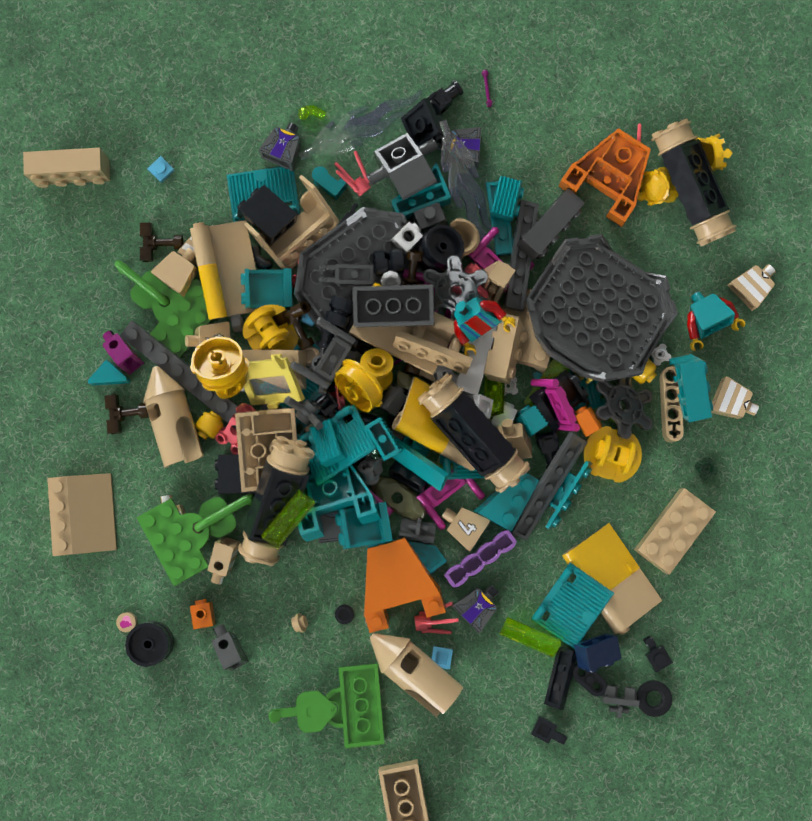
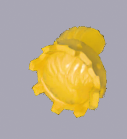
[696,134,733,171]
[637,167,679,206]

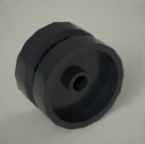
[415,224,464,273]
[125,621,174,667]

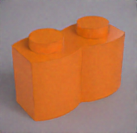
[575,405,603,437]

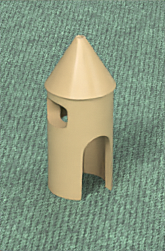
[143,366,204,468]
[370,633,463,717]

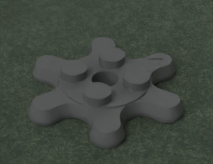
[423,255,488,321]
[596,377,653,439]

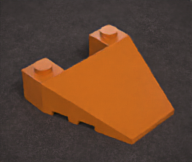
[558,128,651,227]
[364,538,446,633]

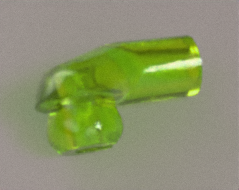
[298,105,326,120]

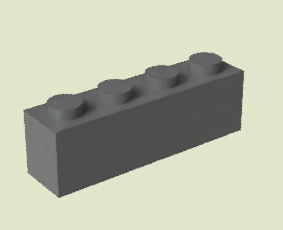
[517,188,585,260]

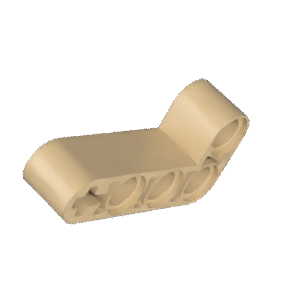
[659,366,684,443]

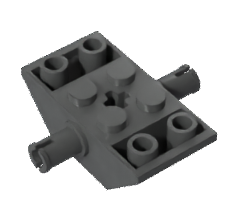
[366,133,439,200]

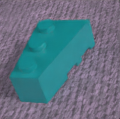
[391,163,451,221]
[669,354,713,422]
[474,473,539,532]

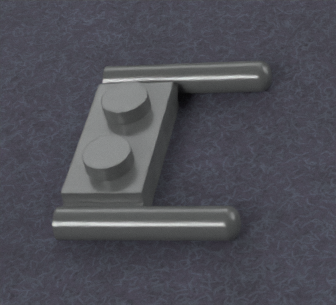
[290,317,356,389]

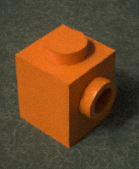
[190,599,216,630]

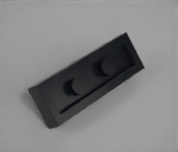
[544,646,576,710]

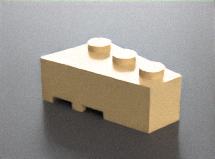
[481,260,515,303]
[484,314,528,384]

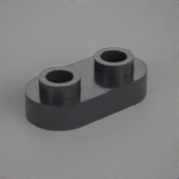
[572,663,607,697]

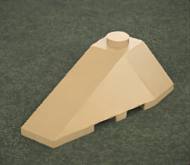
[242,350,307,389]

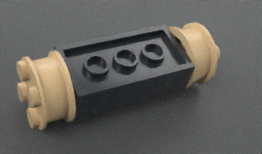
[651,119,737,247]
[418,373,531,493]
[238,436,315,566]

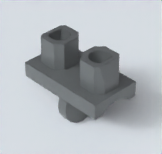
[399,518,436,544]
[601,684,640,719]

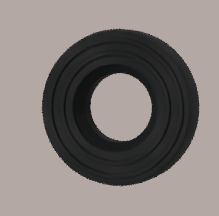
[637,680,672,717]

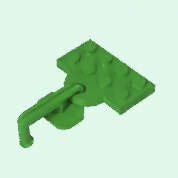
[114,260,212,358]
[137,494,254,586]
[268,663,384,748]

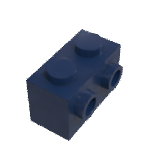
[574,633,621,672]

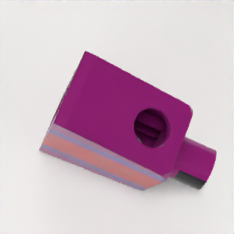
[102,330,144,375]

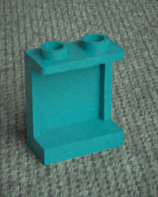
[241,268,292,309]
[335,502,393,550]

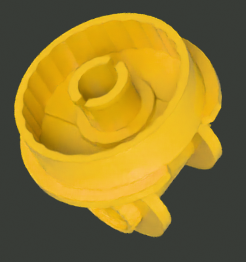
[243,305,299,350]
[190,337,249,399]
[334,348,394,412]
[583,426,642,483]

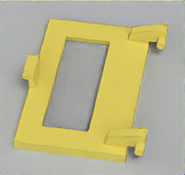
[244,354,305,409]

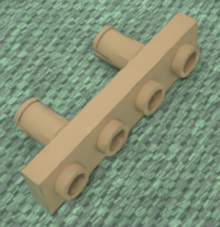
[392,326,473,374]

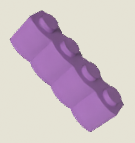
[444,530,517,588]

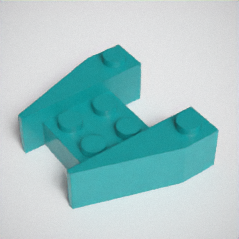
[296,465,381,542]

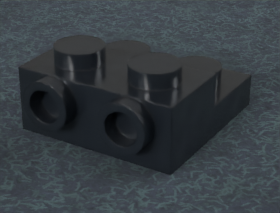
[401,98,449,146]

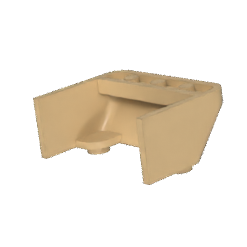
[244,175,339,269]

